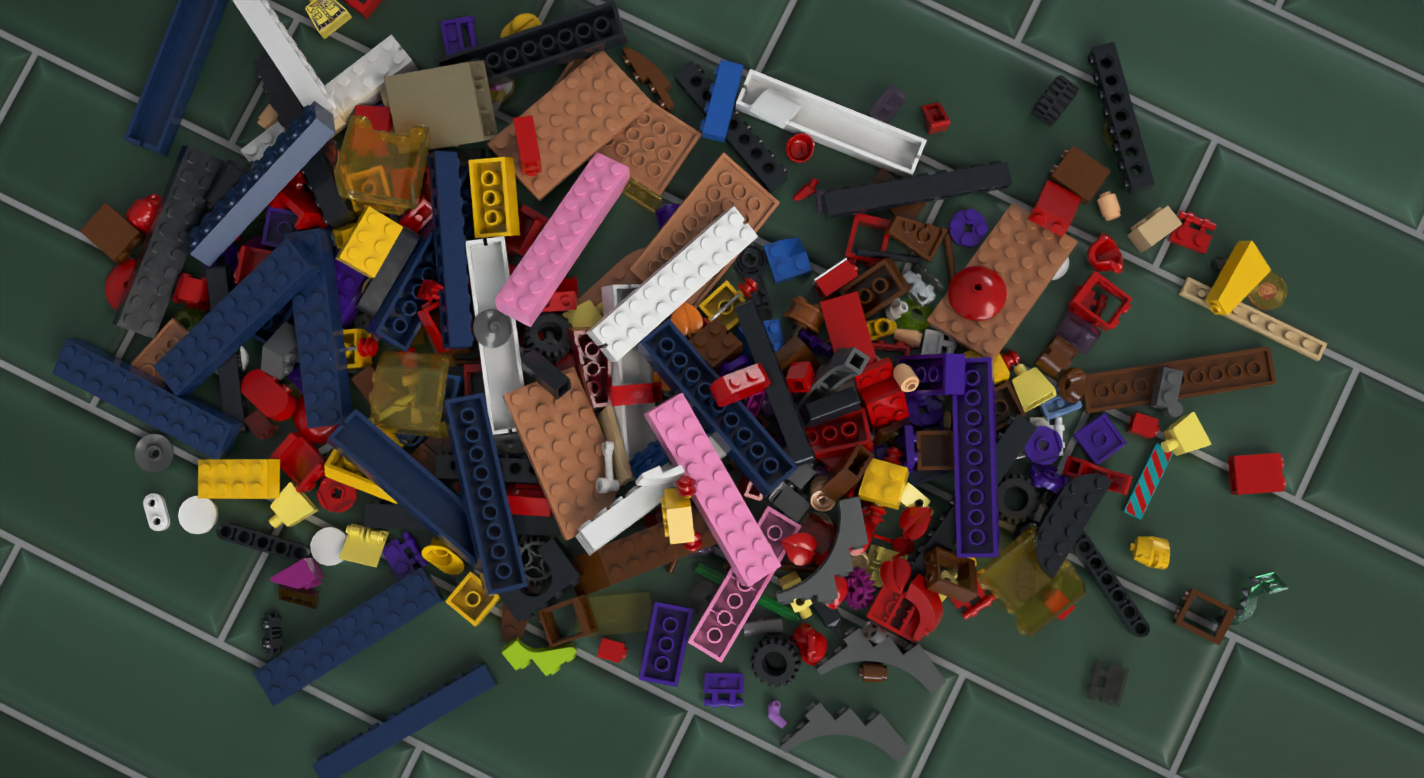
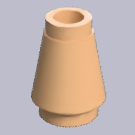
[893,328,923,349]

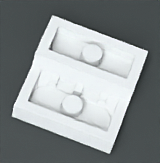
[750,88,801,129]
[635,465,685,486]

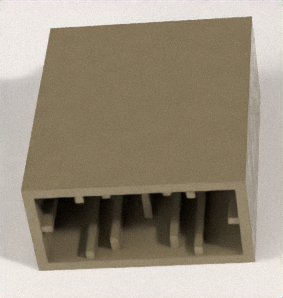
[381,60,498,154]

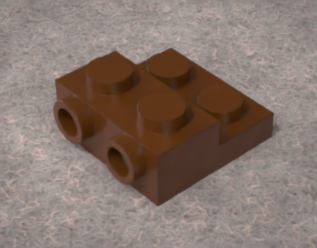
[411,428,455,481]

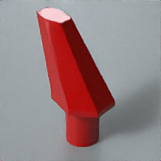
[792,177,819,201]

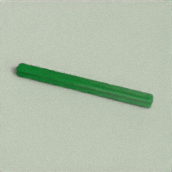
[695,562,801,623]

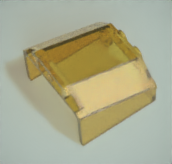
[334,115,431,216]
[369,351,456,438]
[977,525,1086,638]

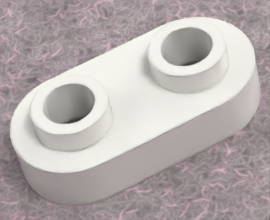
[143,493,170,531]

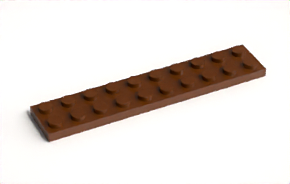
[1082,346,1277,414]

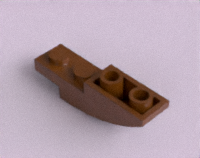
[621,47,675,112]

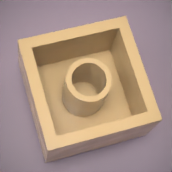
[1127,206,1182,253]

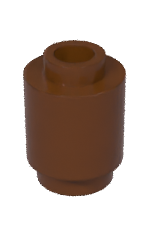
[858,662,887,683]

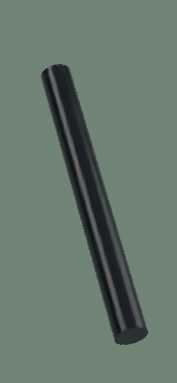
[855,248,922,264]

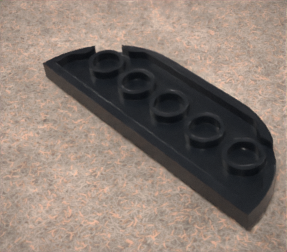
[1033,474,1112,579]

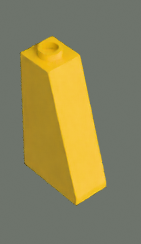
[1205,241,1271,315]

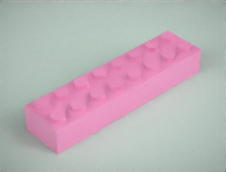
[687,506,801,663]

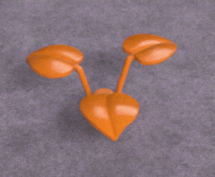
[652,302,720,391]

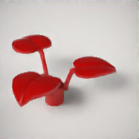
[863,506,932,594]
[781,524,871,609]

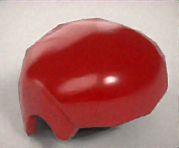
[785,133,815,163]

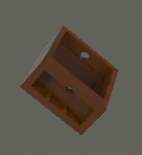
[924,547,978,603]
[1172,588,1237,646]
[538,594,599,648]

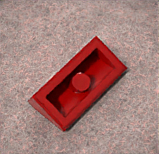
[399,194,432,233]

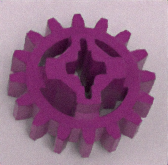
[843,566,876,610]

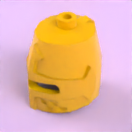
[1129,536,1170,570]

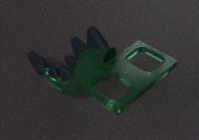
[1215,572,1288,625]

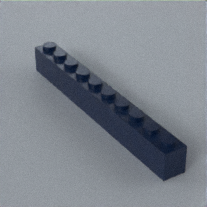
[428,151,474,349]
[313,663,498,778]

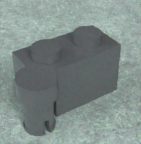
[1150,367,1183,417]
[765,480,811,523]

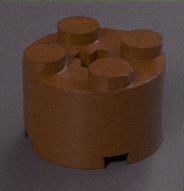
[1034,334,1079,381]

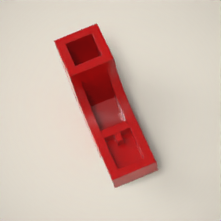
[1062,456,1133,495]
[905,574,943,641]

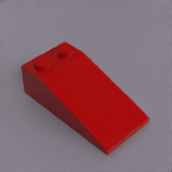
[820,291,877,366]
[804,407,874,458]

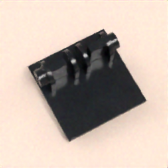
[261,613,283,654]

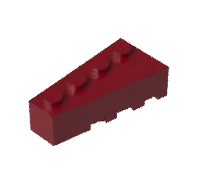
[567,327,612,408]

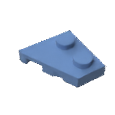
[1038,388,1082,421]

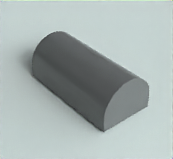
[743,615,783,637]

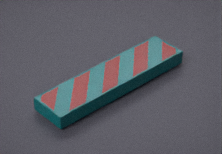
[1122,443,1173,520]

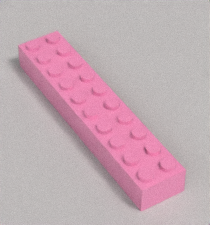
[494,152,630,327]
[643,393,781,587]

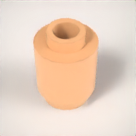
[257,104,279,130]
[1097,191,1121,221]
[893,363,919,392]

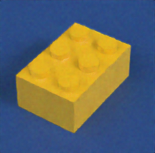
[335,207,403,279]

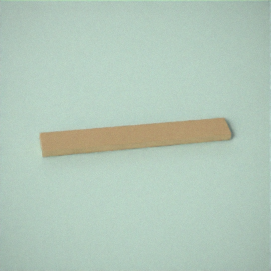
[1178,277,1327,361]

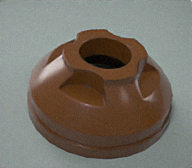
[1057,368,1087,403]

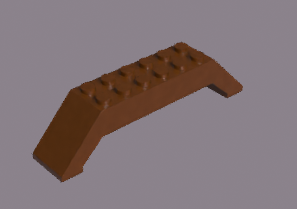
[573,493,754,596]

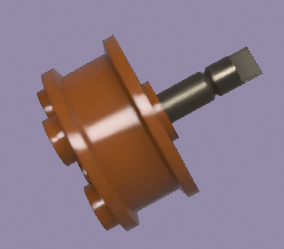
[783,295,825,342]

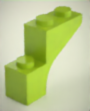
[501,637,577,676]

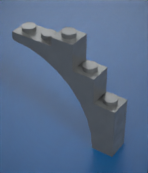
[777,347,870,435]
[775,496,868,605]
[815,627,947,694]
[779,700,911,763]

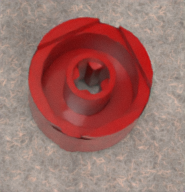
[172,273,211,311]

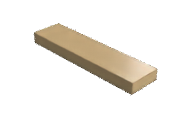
[599,406,633,486]

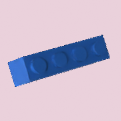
[700,60,743,143]

